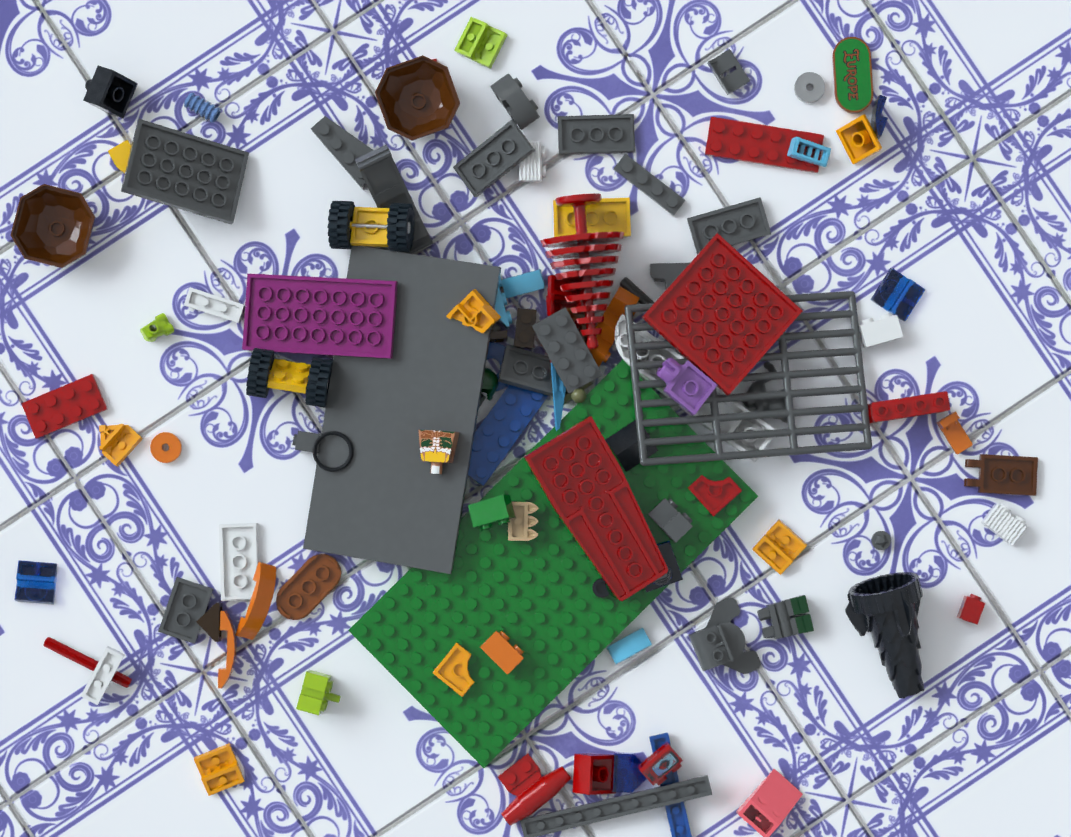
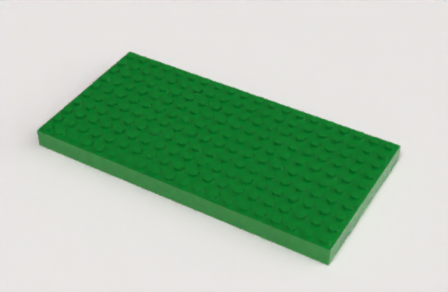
[348,359,758,768]

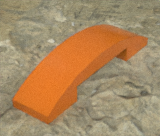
[235,562,276,640]
[218,610,237,688]

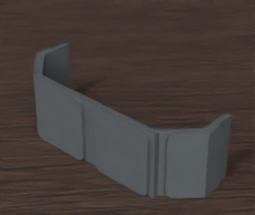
[355,144,433,254]

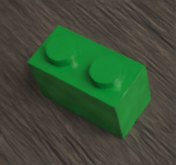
[468,495,515,530]

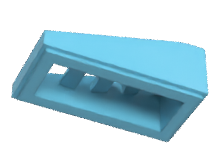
[787,137,831,167]

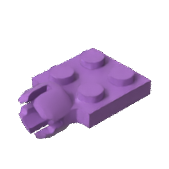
[656,357,717,416]

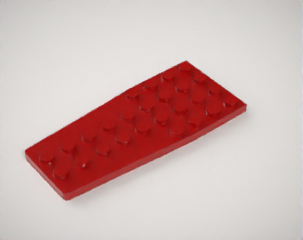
[524,416,668,601]

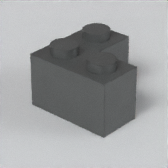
[648,498,693,543]

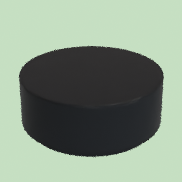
[592,578,609,598]

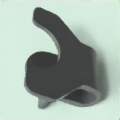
[689,598,761,674]

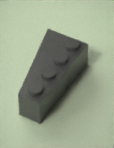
[310,116,373,189]

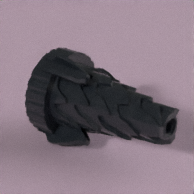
[845,572,925,698]

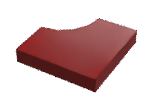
[688,475,742,517]

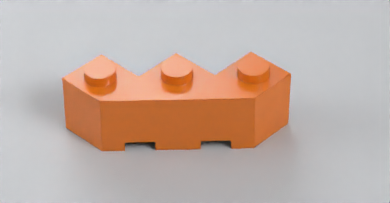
[586,287,639,367]

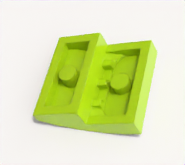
[454,17,507,69]

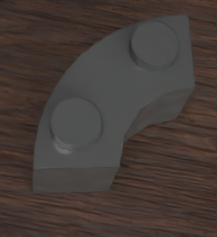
[490,73,540,130]

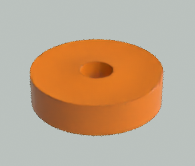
[150,432,182,463]

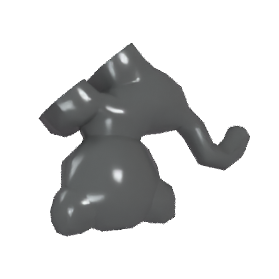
[742,361,787,423]

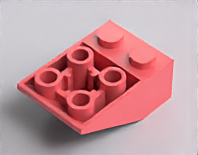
[736,769,803,837]

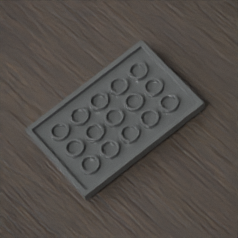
[121,119,249,225]

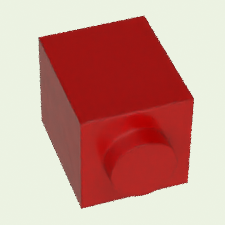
[957,594,985,625]

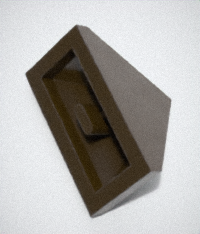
[196,602,223,642]

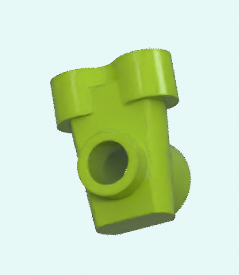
[140,313,174,342]

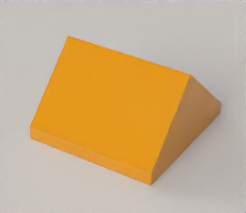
[836,114,882,164]

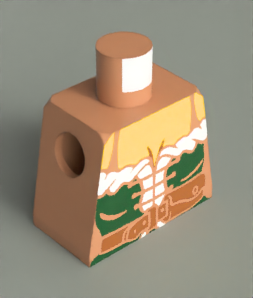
[418,430,459,474]

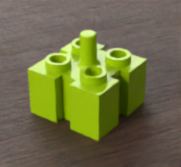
[296,670,341,715]

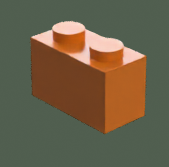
[480,630,524,675]

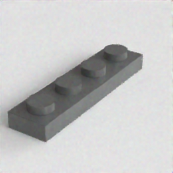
[613,154,686,216]

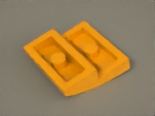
[752,519,808,575]
[194,743,245,796]

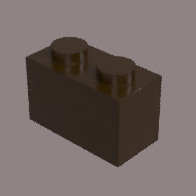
[514,308,537,349]

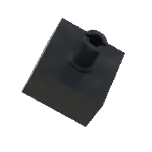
[83,65,138,118]

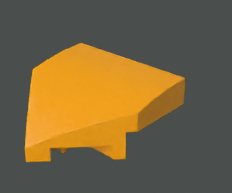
[99,424,143,467]

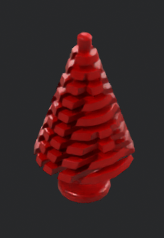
[540,193,624,349]

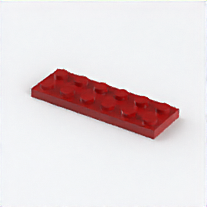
[705,117,824,173]

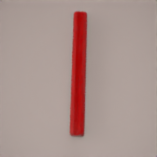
[43,637,132,688]

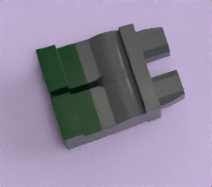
[757,595,814,639]

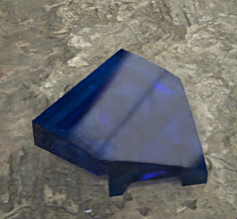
[613,753,647,793]

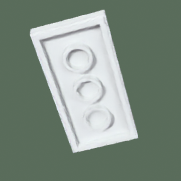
[219,523,259,601]

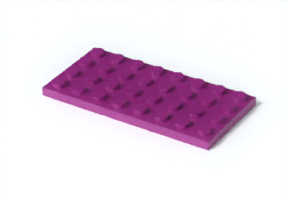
[242,273,398,359]

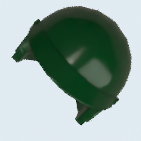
[481,367,498,401]

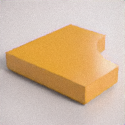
[432,643,475,697]

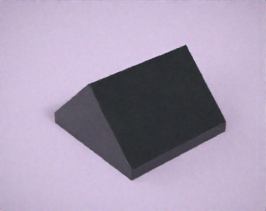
[605,420,658,472]

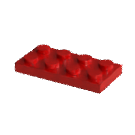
[21,374,108,439]

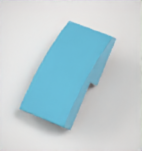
[501,269,546,298]
[607,628,652,664]

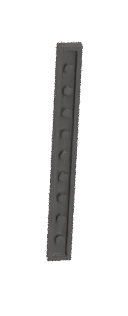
[520,775,712,837]

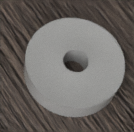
[794,72,825,103]

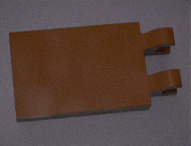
[964,454,1038,496]

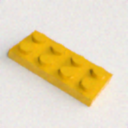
[553,198,631,237]

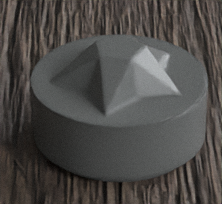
[871,531,891,550]

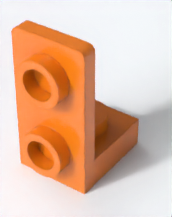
[936,412,973,454]

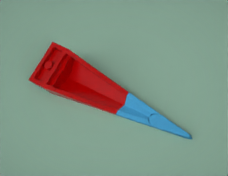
[546,275,584,431]

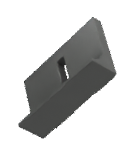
[707,49,750,96]

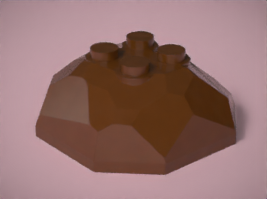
[375,55,460,141]
[11,184,96,268]

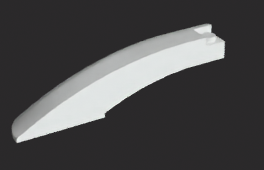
[615,314,774,462]

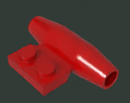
[498,753,571,826]

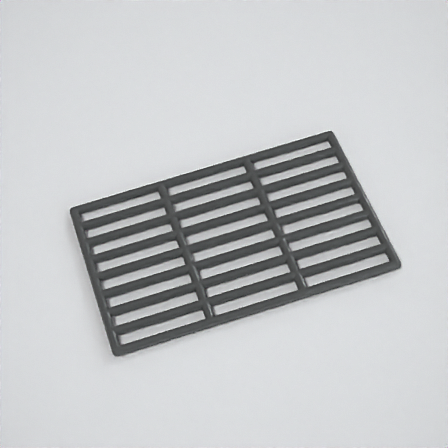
[624,291,872,466]

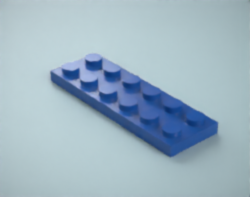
[468,385,548,487]

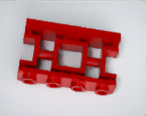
[868,391,950,423]

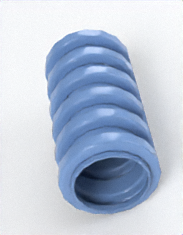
[184,92,221,123]

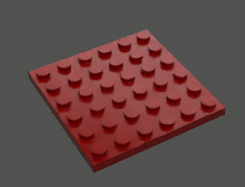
[642,233,802,396]

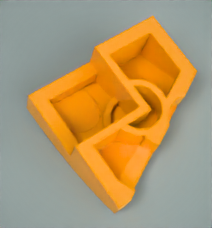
[446,289,501,333]

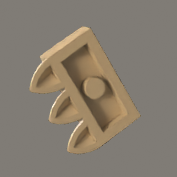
[508,502,539,541]

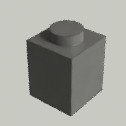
[292,431,321,453]

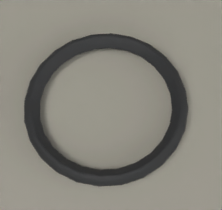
[313,431,353,472]

